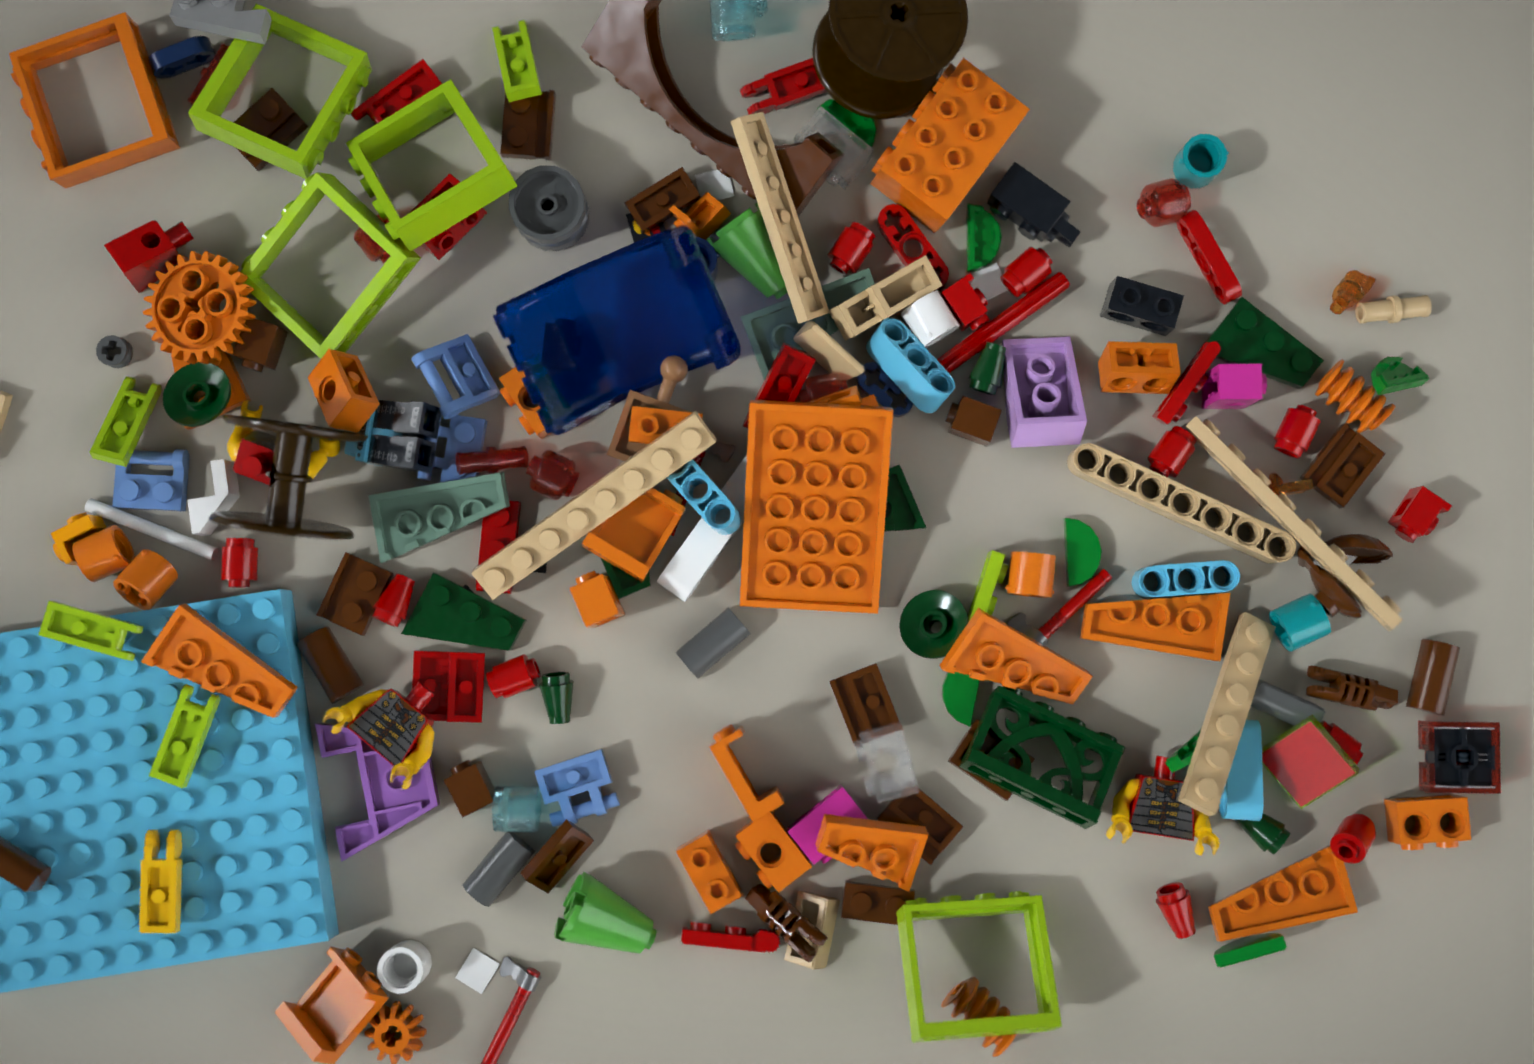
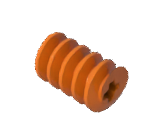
[1315,359,1396,433]
[941,977,1017,1057]

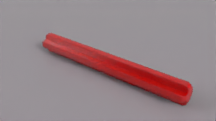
[937,272,1070,373]

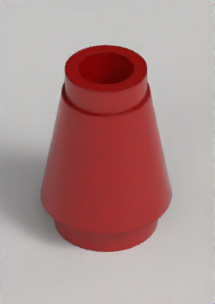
[372,573,415,628]
[1156,882,1196,939]

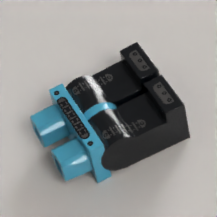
[344,400,441,474]

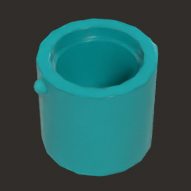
[1173,134,1229,189]
[1269,593,1331,652]

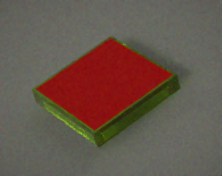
[1262,714,1359,809]

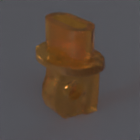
[1330,270,1376,315]
[1258,472,1314,507]

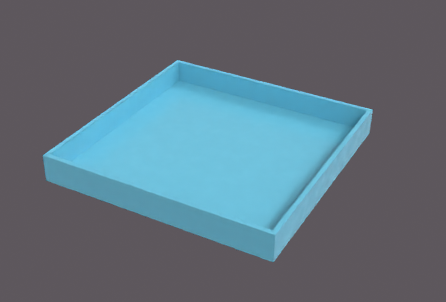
[0,589,339,993]

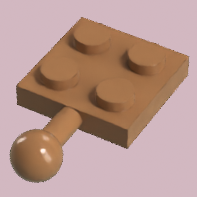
[607,355,693,473]

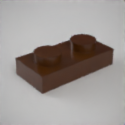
[624,167,701,234]
[520,819,594,894]
[841,881,915,925]

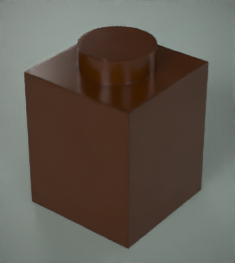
[232,318,288,373]
[945,396,1002,446]
[444,760,500,818]

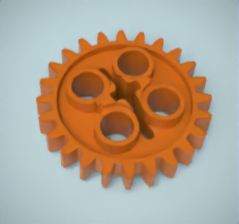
[143,251,256,364]

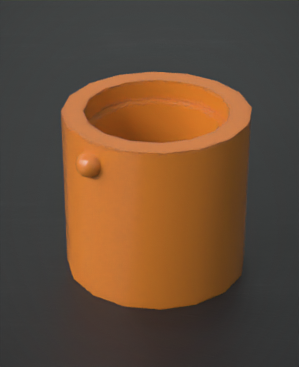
[72,525,135,582]
[113,549,178,610]
[1005,551,1056,598]

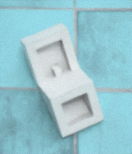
[188,459,240,536]

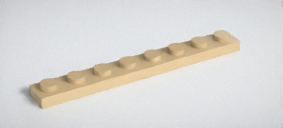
[471,411,717,600]
[1186,416,1403,632]

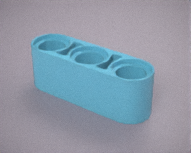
[866,318,955,413]
[666,459,741,535]
[1131,560,1240,598]
[1219,720,1264,821]

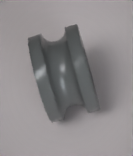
[96,335,133,368]

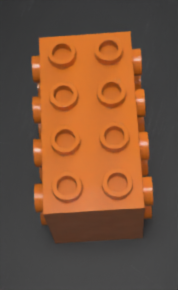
[870,57,1030,233]

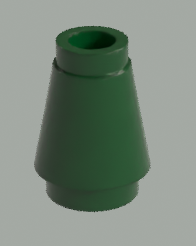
[968,342,1006,396]
[539,672,574,724]
[1234,813,1291,855]

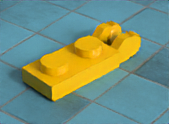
[139,830,182,933]

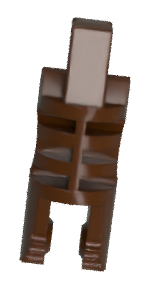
[1306,665,1398,711]
[745,883,828,962]

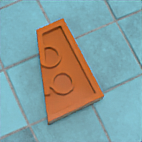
[815,814,929,892]

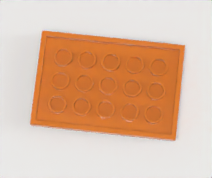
[740,400,893,614]

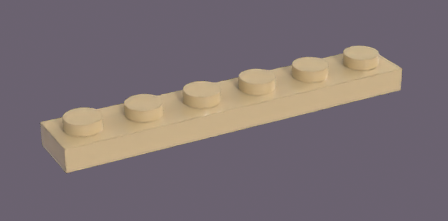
[730,112,830,324]
[1178,612,1276,816]

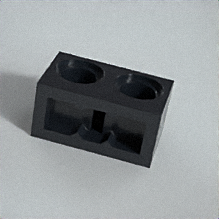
[1100,276,1184,336]

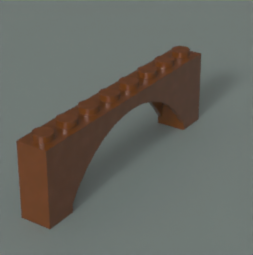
[581,0,844,217]

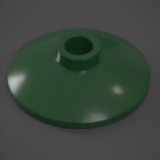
[162,362,231,427]
[899,590,968,659]

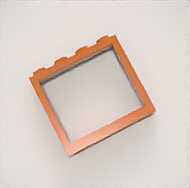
[9,12,180,189]

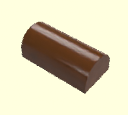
[296,627,364,704]
[1406,639,1460,716]
[0,836,52,892]

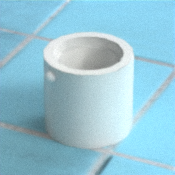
[900,290,960,348]
[376,940,432,994]

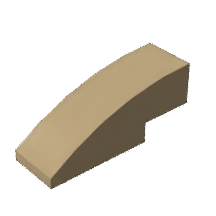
[829,255,943,341]

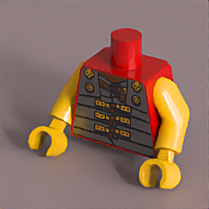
[227,400,340,485]
[322,682,435,789]
[1106,756,1220,856]

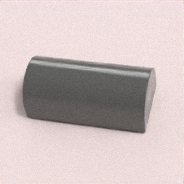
[676,607,751,678]
[1251,679,1326,728]
[462,829,536,907]

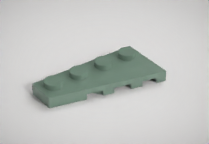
[740,268,875,380]
[368,472,510,563]

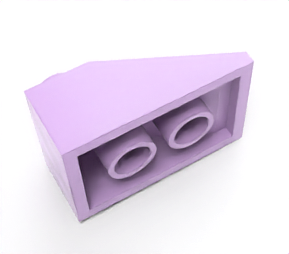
[1002,337,1087,448]

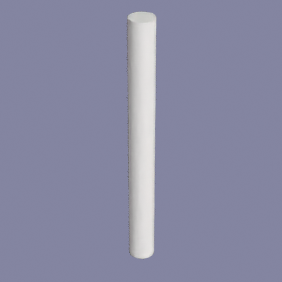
[85,498,218,560]

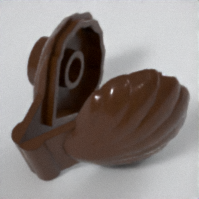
[1297,534,1393,618]

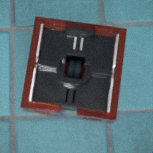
[1418,720,1501,794]

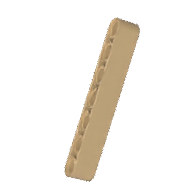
[1067,443,1297,564]

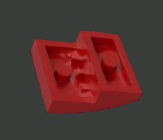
[412,651,485,723]

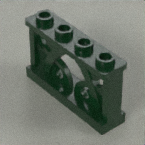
[959,686,1125,829]

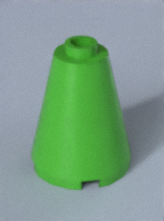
[706,202,787,299]
[554,872,657,954]

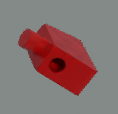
[104,220,194,293]

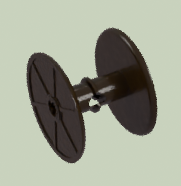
[812,0,968,119]
[209,415,368,540]

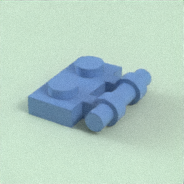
[417,415,488,482]
[534,749,620,827]

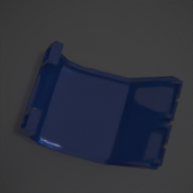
[492,225,741,435]

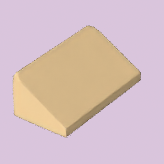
[793,320,865,382]
[784,891,840,970]

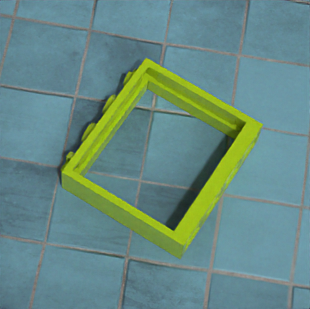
[188,3,372,179]
[346,79,518,252]
[240,172,421,359]
[896,891,1062,1043]

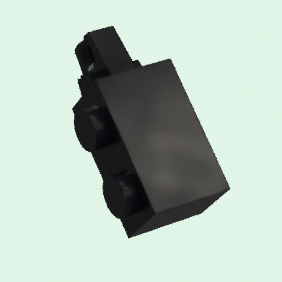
[987,162,1080,247]

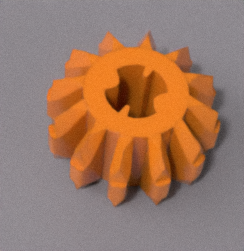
[364,1001,427,1064]

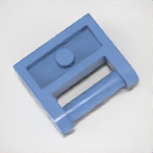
[411,334,500,419]
[112,449,190,512]

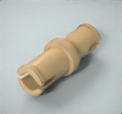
[1355,295,1432,324]

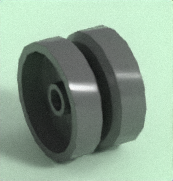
[509,165,589,251]

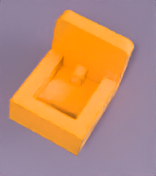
[51,513,107,566]

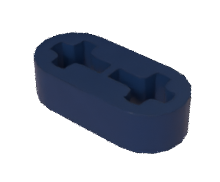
[148,36,216,79]
[857,362,914,417]

